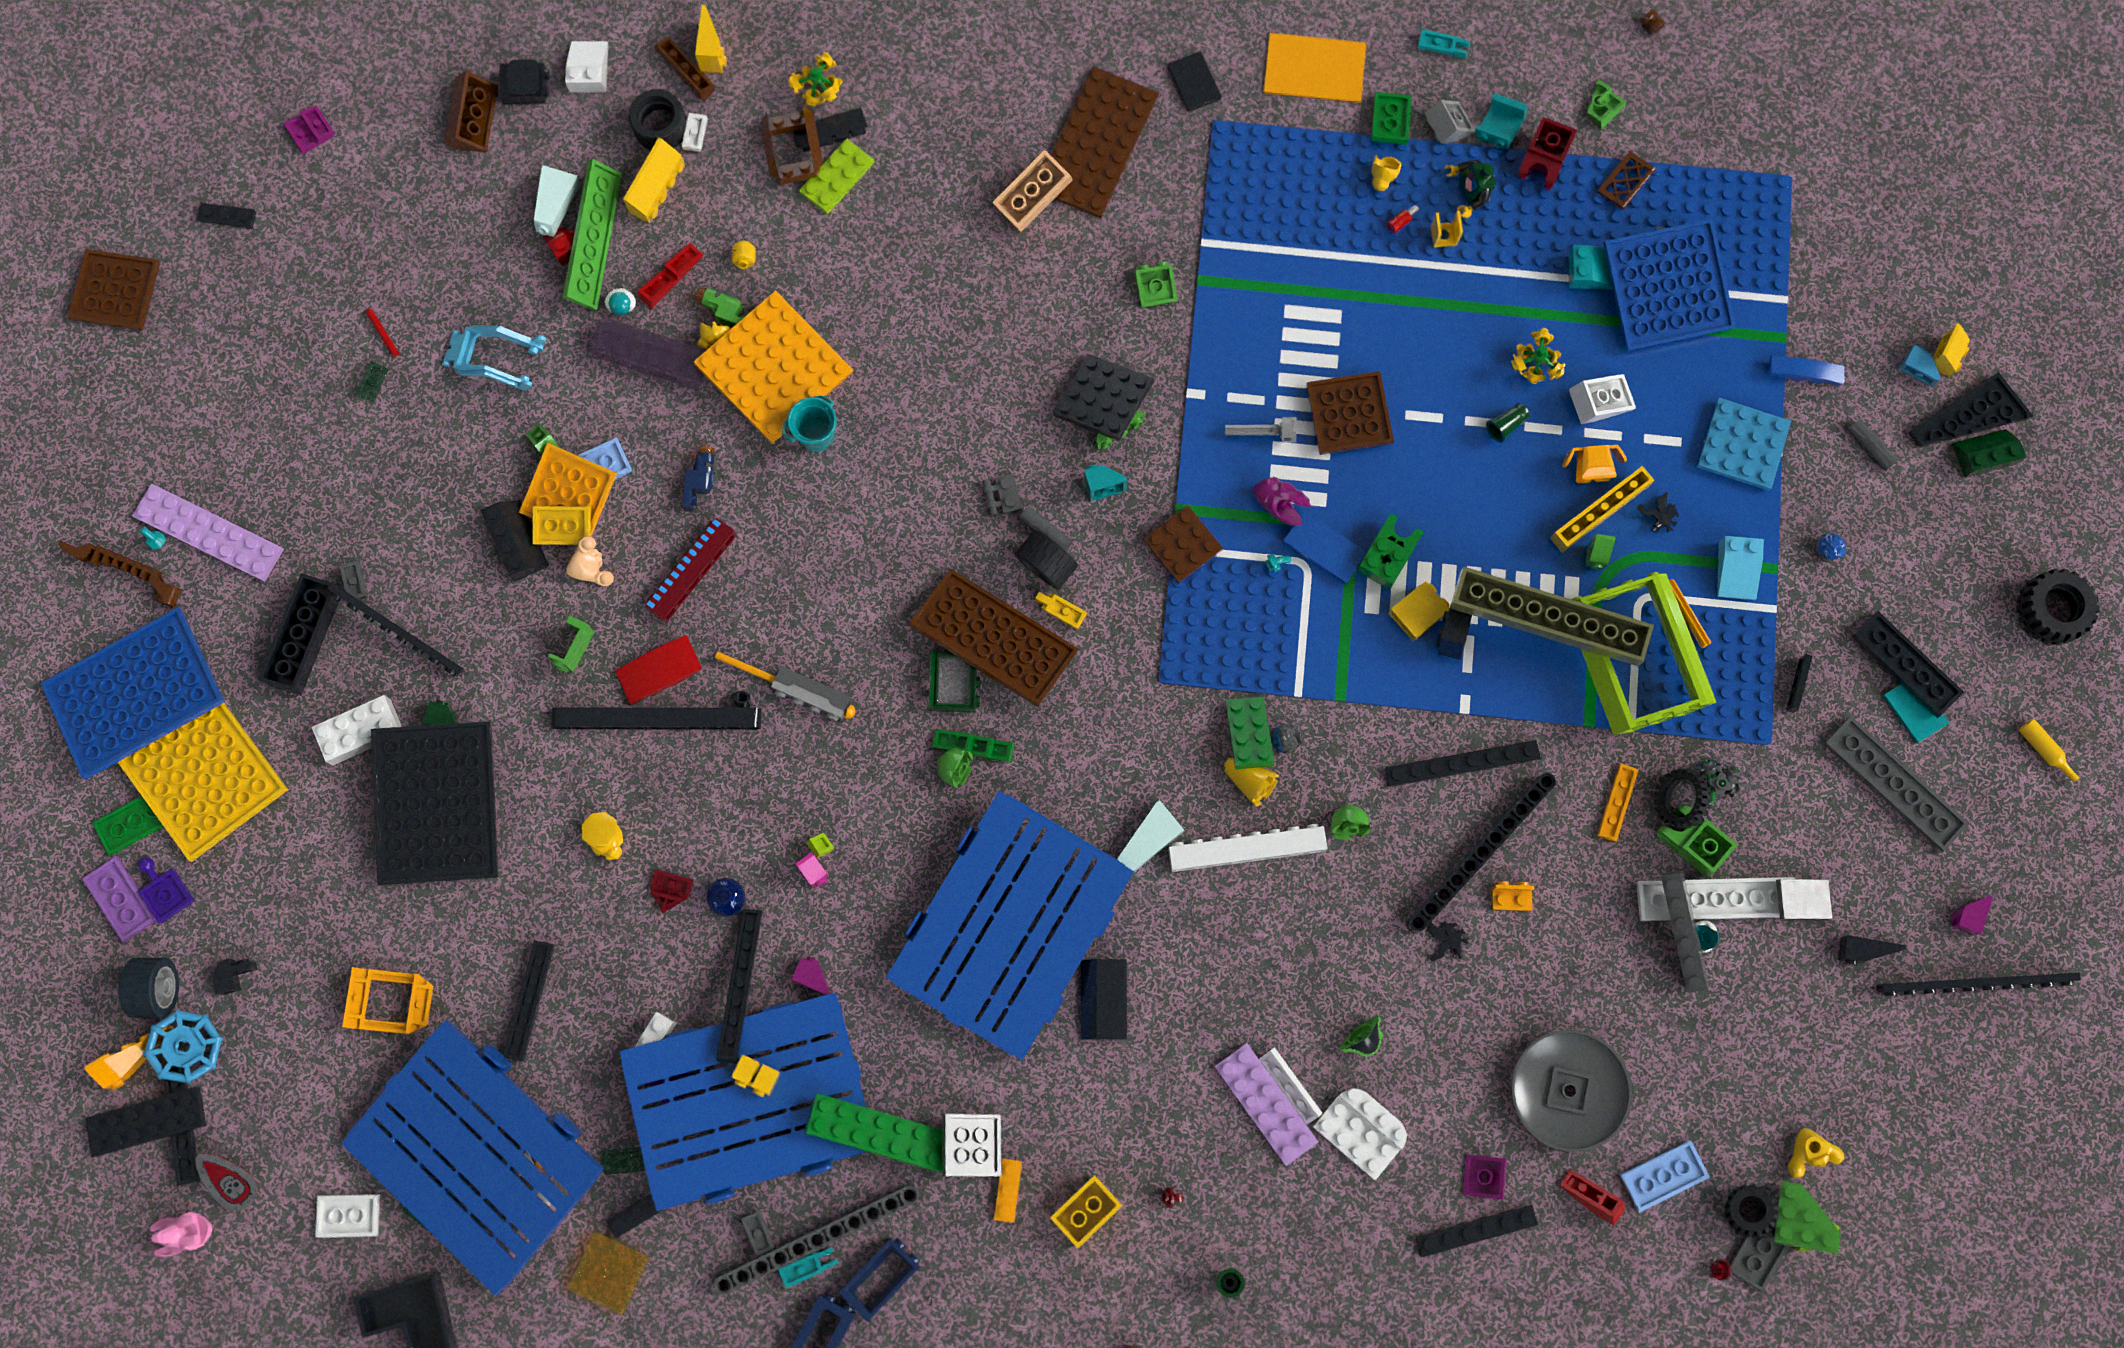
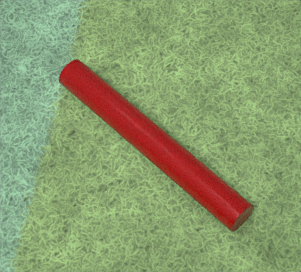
[365,309,400,357]

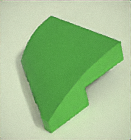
[1587,80,1626,130]

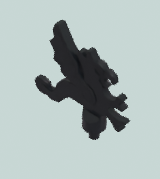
[1637,492,1679,533]
[1429,921,1469,961]

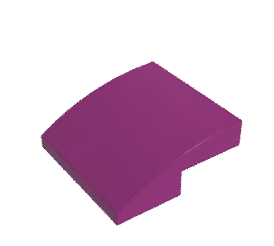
[283,105,335,154]

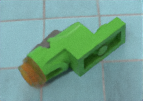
[696,288,745,327]

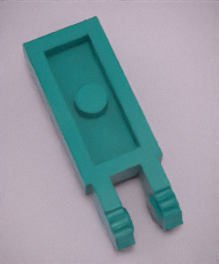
[1417,29,1470,58]
[778,1247,838,1288]

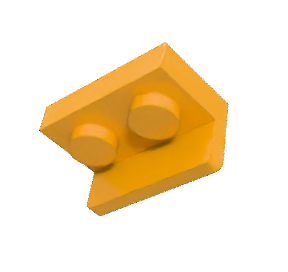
[1492,881,1534,911]

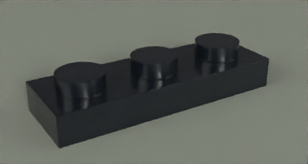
[197,203,257,229]

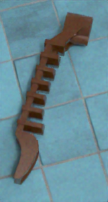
[58,540,182,608]

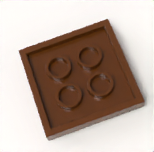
[1143,505,1223,584]

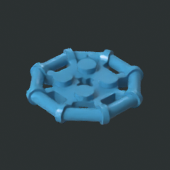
[143,1009,223,1085]

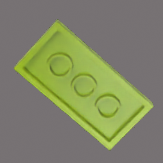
[799,138,875,215]

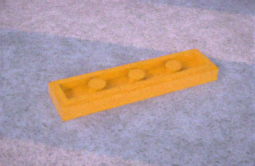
[1597,763,1639,842]

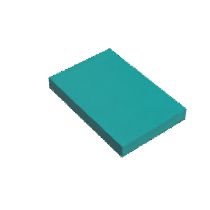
[1883,684,1950,744]

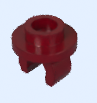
[1162,1187,1183,1208]
[1710,1260,1731,1281]

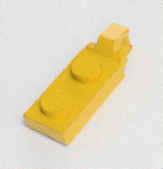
[1035,592,1087,630]

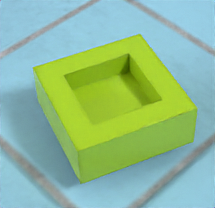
[806,833,834,858]

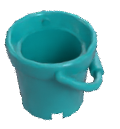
[782,395,837,452]

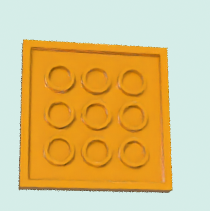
[519,443,617,537]

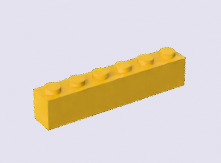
[1550,466,1654,553]

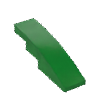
[932,729,1015,763]

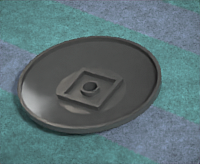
[1511,1030,1632,1152]

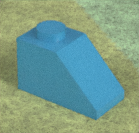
[1899,345,1940,387]

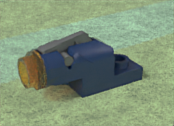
[682,446,718,511]

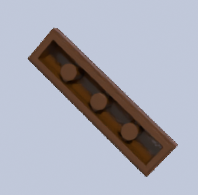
[655,37,715,100]

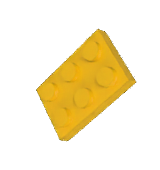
[533,506,591,545]

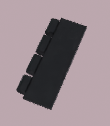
[793,107,868,152]

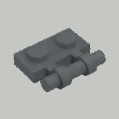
[982,474,1022,517]

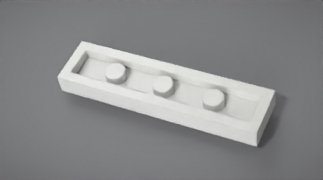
[1259,1047,1323,1125]

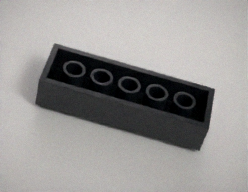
[258,573,342,696]

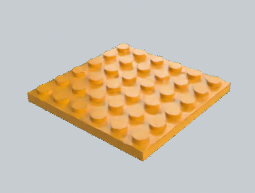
[693,290,853,444]

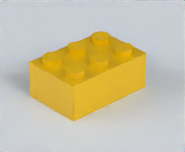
[1050,1175,1122,1248]

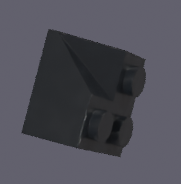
[1436,608,1472,660]

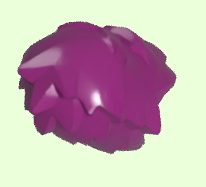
[1252,477,1311,526]

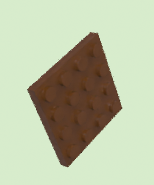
[67,249,160,331]
[1306,371,1394,455]

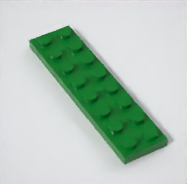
[805,1093,960,1178]

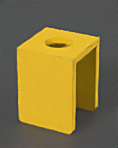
[1430,211,1463,248]

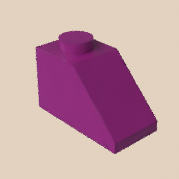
[1951,896,1993,935]
[791,957,831,995]

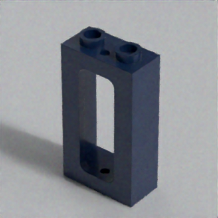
[839,1238,921,1322]
[791,1293,856,1348]

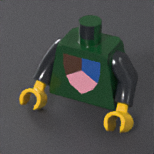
[1444,160,1496,218]

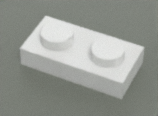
[682,113,708,152]

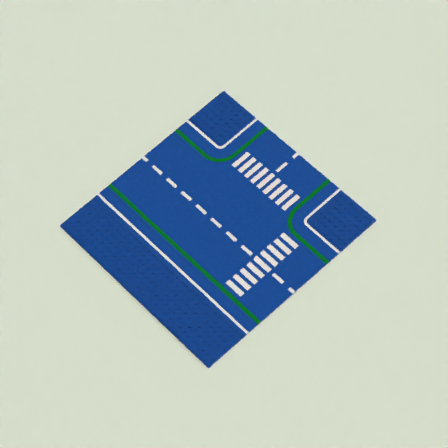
[1159,120,1792,745]

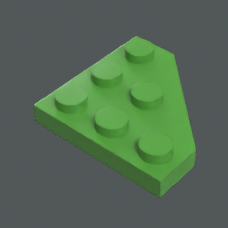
[1774,1181,1841,1255]

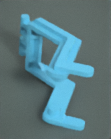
[442,325,546,391]

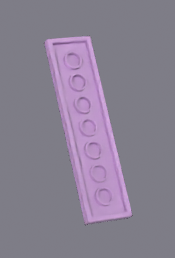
[132,483,284,582]

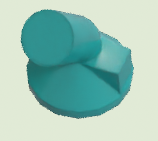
[139,526,166,549]
[1265,553,1291,573]

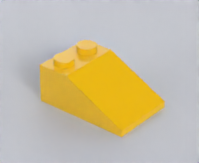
[695,5,727,73]

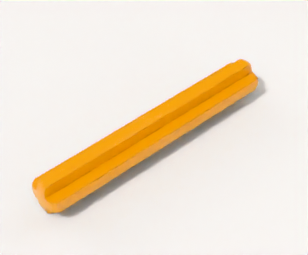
[1669,579,1711,648]

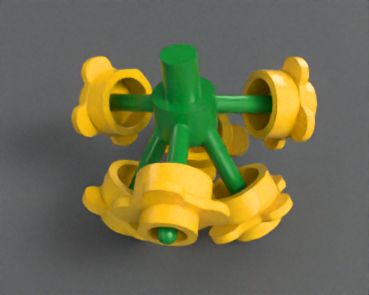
[788,52,842,106]
[1511,328,1565,384]

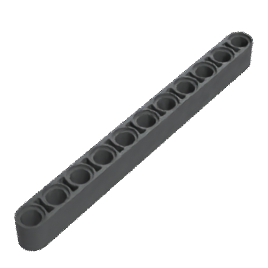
[714,1186,919,1295]

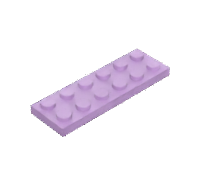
[1215,1043,1319,1166]

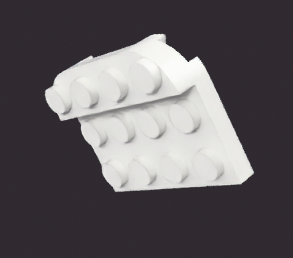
[1313,1089,1407,1180]

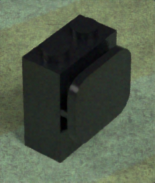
[499,59,550,105]

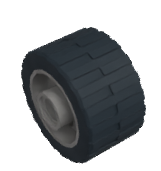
[118,957,179,1018]

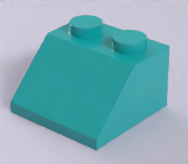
[1084,465,1127,502]

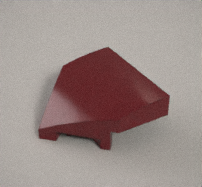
[650,869,694,914]

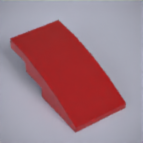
[615,635,702,705]

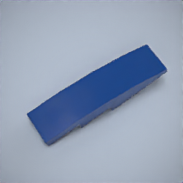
[1769,355,1845,386]

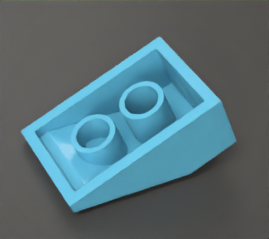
[1717,536,1764,600]

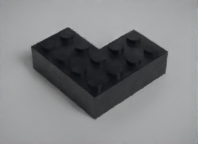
[353,1272,458,1348]

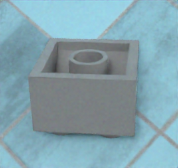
[1425,100,1475,144]

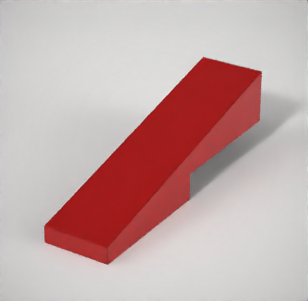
[638,243,704,309]

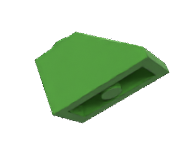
[526,423,559,455]
[1585,534,1616,570]

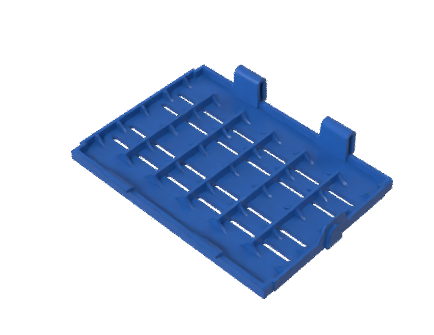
[886,791,1134,1061]
[620,992,866,1211]
[341,1020,604,1296]

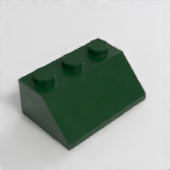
[1952,429,2027,478]

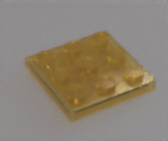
[568,1232,650,1315]

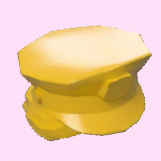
[582,812,623,860]

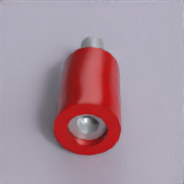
[1387,205,1419,234]

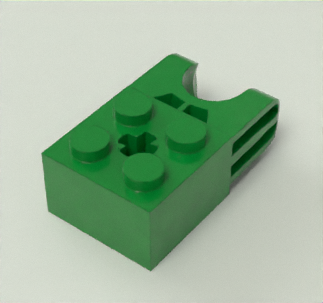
[1357,513,1423,590]

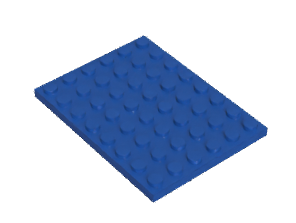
[40,607,225,780]

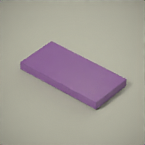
[82,856,157,943]

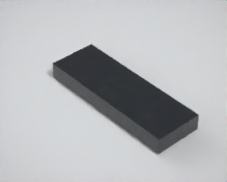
[1786,654,1813,713]

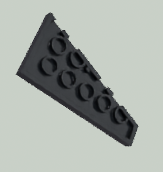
[1908,372,2033,448]

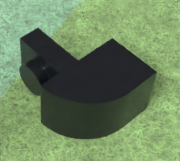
[212,958,258,996]

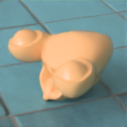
[566,536,614,586]

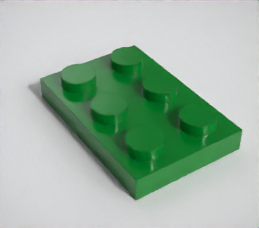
[1371,92,1411,145]

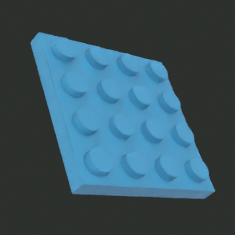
[1697,398,1791,491]

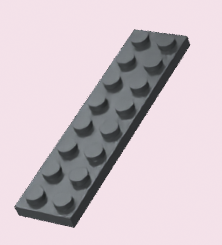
[1824,716,1970,852]

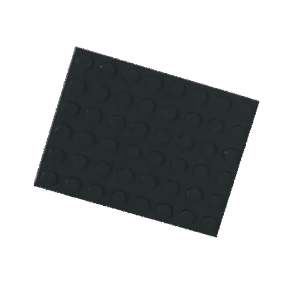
[371,721,499,885]

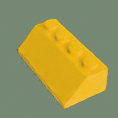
[623,138,684,223]

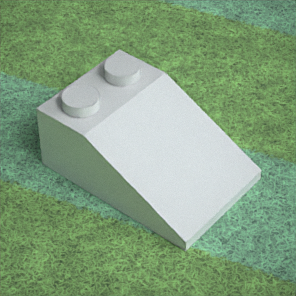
[565,41,608,92]
[1569,374,1636,424]

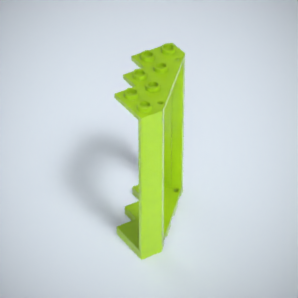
[1571,572,1717,735]

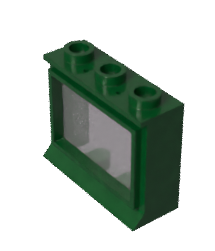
[929,651,981,712]

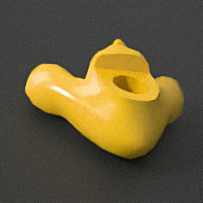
[1788,1128,1844,1178]

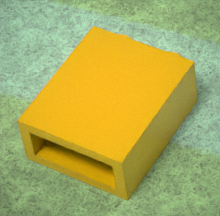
[1388,581,1450,642]

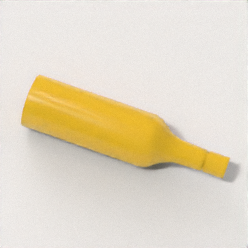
[2018,718,2079,783]

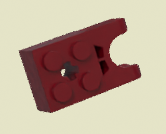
[1517,117,1577,191]

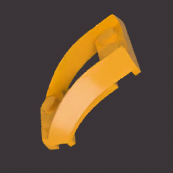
[342,967,433,1034]

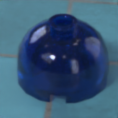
[706,877,746,917]

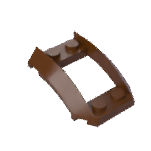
[761,105,824,185]

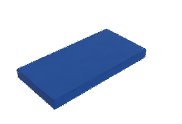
[1283,511,1367,584]

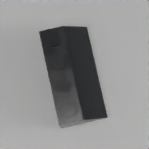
[480,500,549,582]

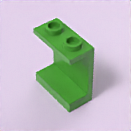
[548,616,594,673]

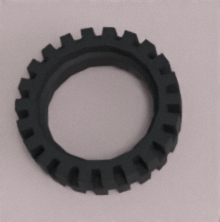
[1654,769,1713,828]

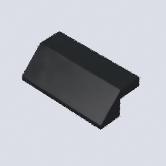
[1081,959,1127,1040]

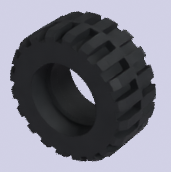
[2016,569,2100,645]

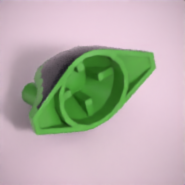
[1339,1015,1384,1057]

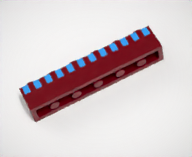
[645,517,737,623]

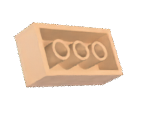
[992,150,1072,232]

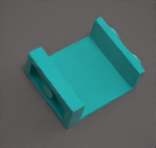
[1475,93,1528,150]

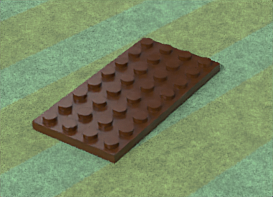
[1051,66,1159,218]
[909,569,1079,707]

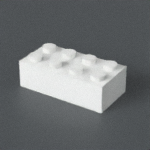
[312,695,402,766]

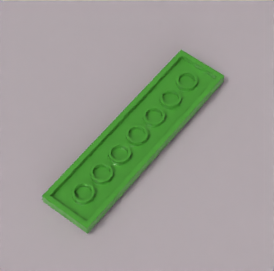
[563,159,622,311]

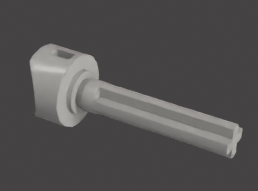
[1225,417,1296,443]

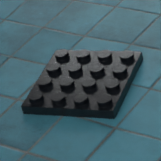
[1053,354,1154,441]

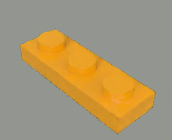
[994,1159,1022,1223]

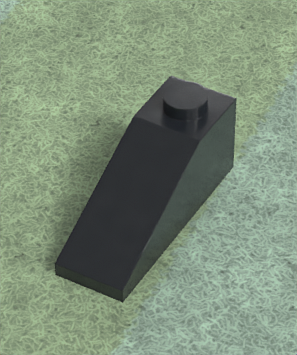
[1839,935,1907,966]

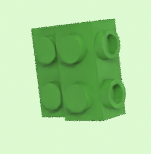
[1134,261,1178,307]

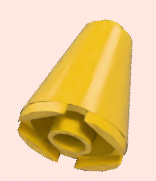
[1224,757,1279,806]

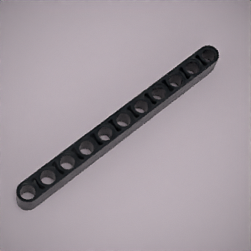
[551,707,762,730]
[1407,773,1556,933]

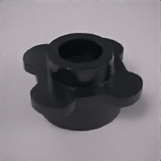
[731,691,751,708]

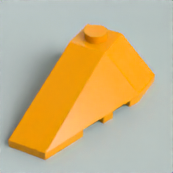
[84,1026,173,1090]

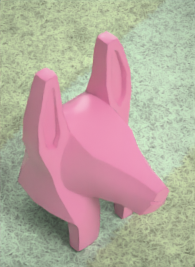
[150,1212,212,1257]

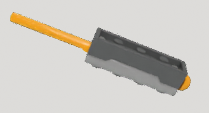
[715,652,856,721]

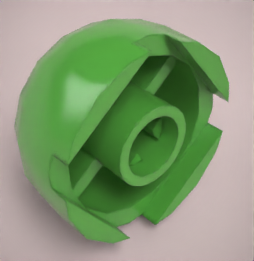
[937,748,973,788]
[1331,804,1371,840]

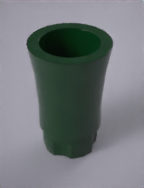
[1486,403,1530,443]
[1216,1268,1245,1298]

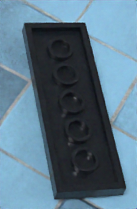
[1851,611,1964,718]
[85,1087,207,1158]

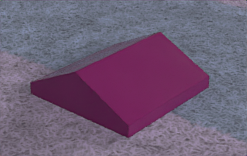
[1463,1154,1507,1200]

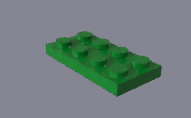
[1225,696,1274,770]

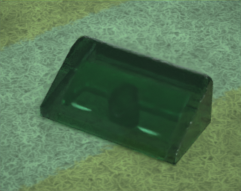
[354,361,389,403]
[602,1147,645,1175]

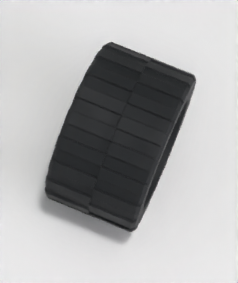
[628,89,687,150]
[1015,530,1078,590]

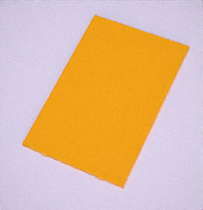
[1264,33,1366,103]

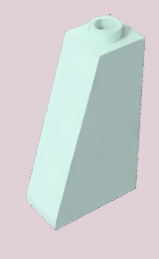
[534,165,579,237]
[1117,800,1184,872]

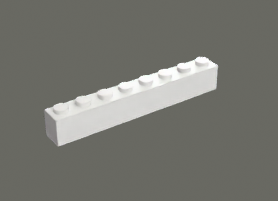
[1168,824,1327,872]

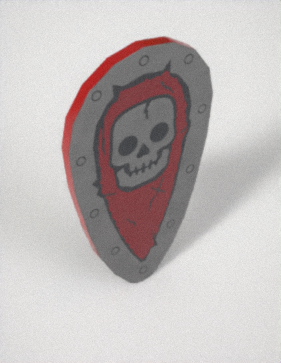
[195,1153,258,1211]

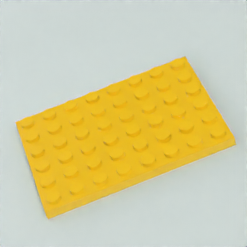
[118,703,289,862]

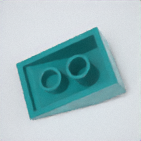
[1569,245,1613,290]

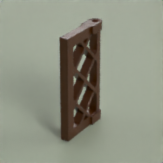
[1597,151,1656,210]

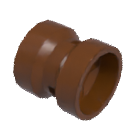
[1640,9,1666,35]

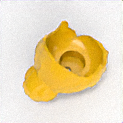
[1371,155,1401,191]
[697,322,731,352]

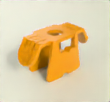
[1562,445,1627,483]

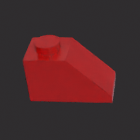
[543,227,575,266]

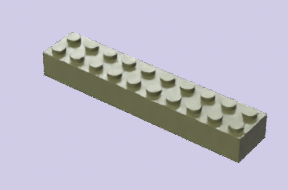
[1450,567,1654,666]

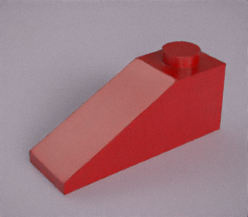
[1560,1169,1625,1226]

